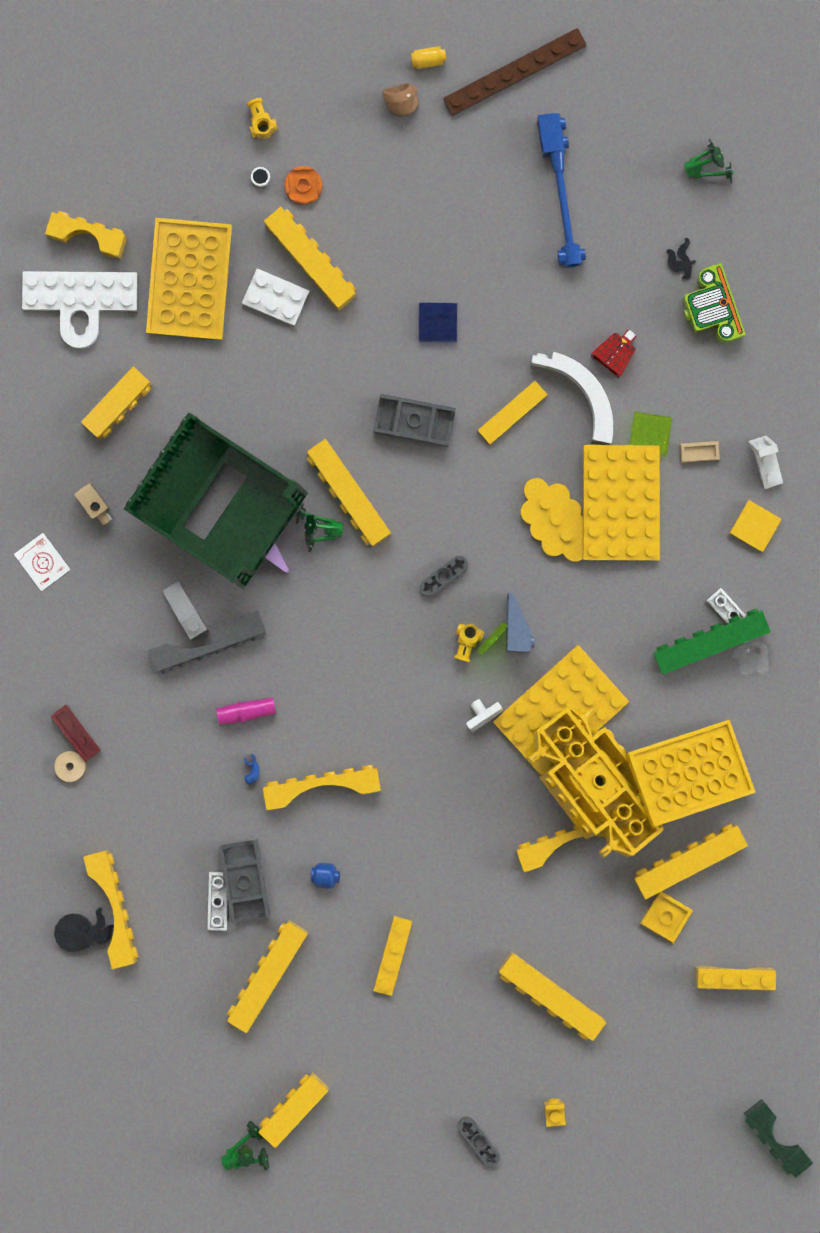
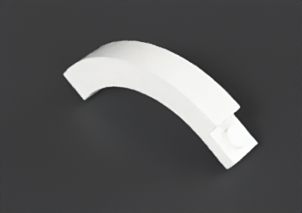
[531,352,613,445]

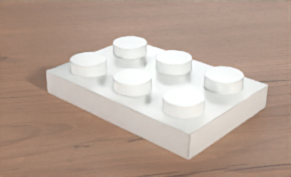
[242,269,310,327]

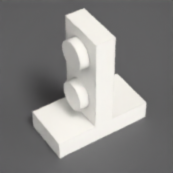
[748,435,783,489]

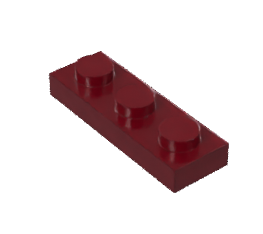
[51,704,101,762]

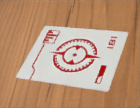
[14,533,70,591]

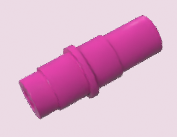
[216,697,276,725]

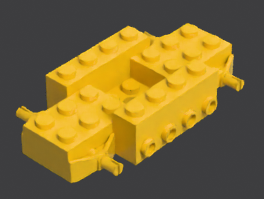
[527,706,664,858]

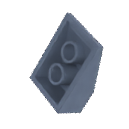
[506,593,535,652]

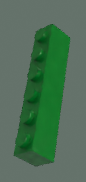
[654,608,771,675]

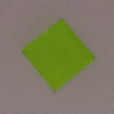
[629,412,672,455]
[476,622,508,655]

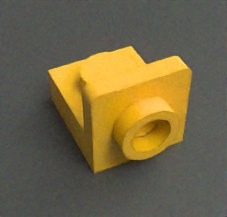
[544,1098,566,1127]

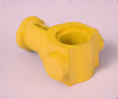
[246,98,278,139]
[453,623,485,663]

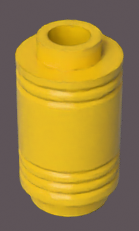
[410,46,446,70]

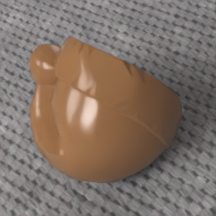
[382,83,419,116]

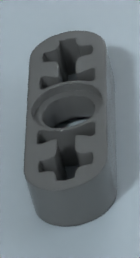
[420,556,468,596]
[458,1117,500,1167]

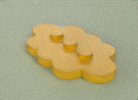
[520,478,583,562]

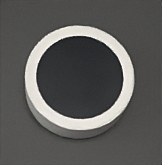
[251,167,270,187]

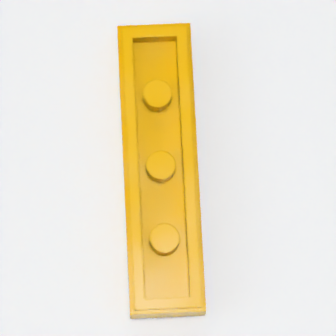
[477,381,548,445]

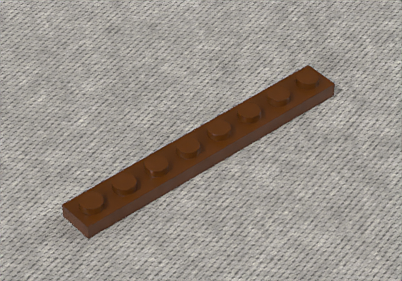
[443,28,587,116]

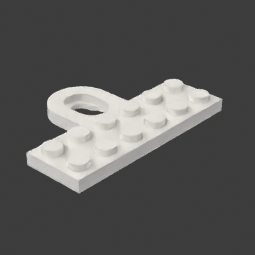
[22,271,138,349]

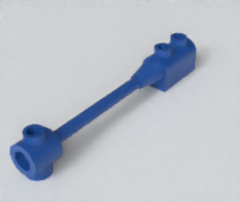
[537,113,586,268]

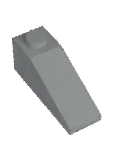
[163,581,209,640]

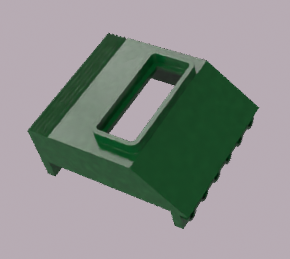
[124,413,308,589]

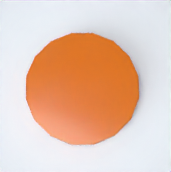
[284,166,323,205]

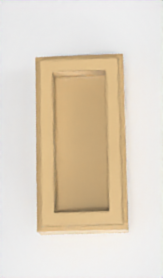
[680,441,720,463]

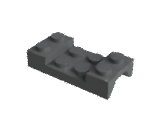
[373,394,456,447]
[219,839,271,923]

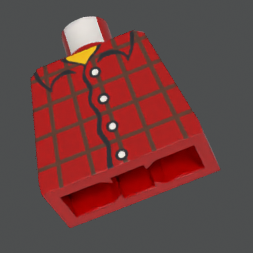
[591,329,636,378]

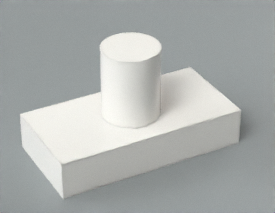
[466,699,504,733]

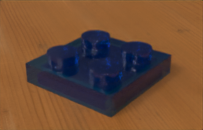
[419,303,457,342]

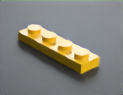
[373,916,413,996]

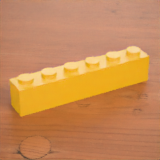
[264,207,356,311]
[306,439,391,547]
[633,823,748,899]
[226,920,308,1034]
[498,951,607,1041]

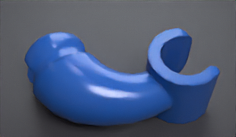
[244,754,260,785]

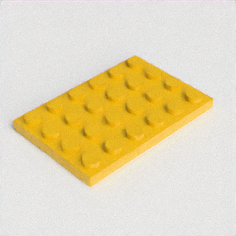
[146,218,232,340]
[583,445,660,561]
[493,645,629,775]
[626,720,755,828]

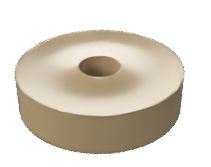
[54,751,86,782]

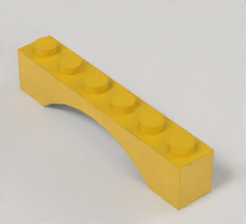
[263,765,381,810]
[516,825,606,872]
[83,850,139,969]

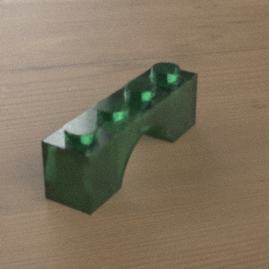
[744,1099,814,1178]

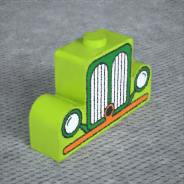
[682,263,746,344]

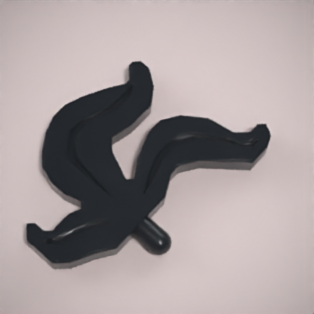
[666,238,696,279]
[84,908,114,948]

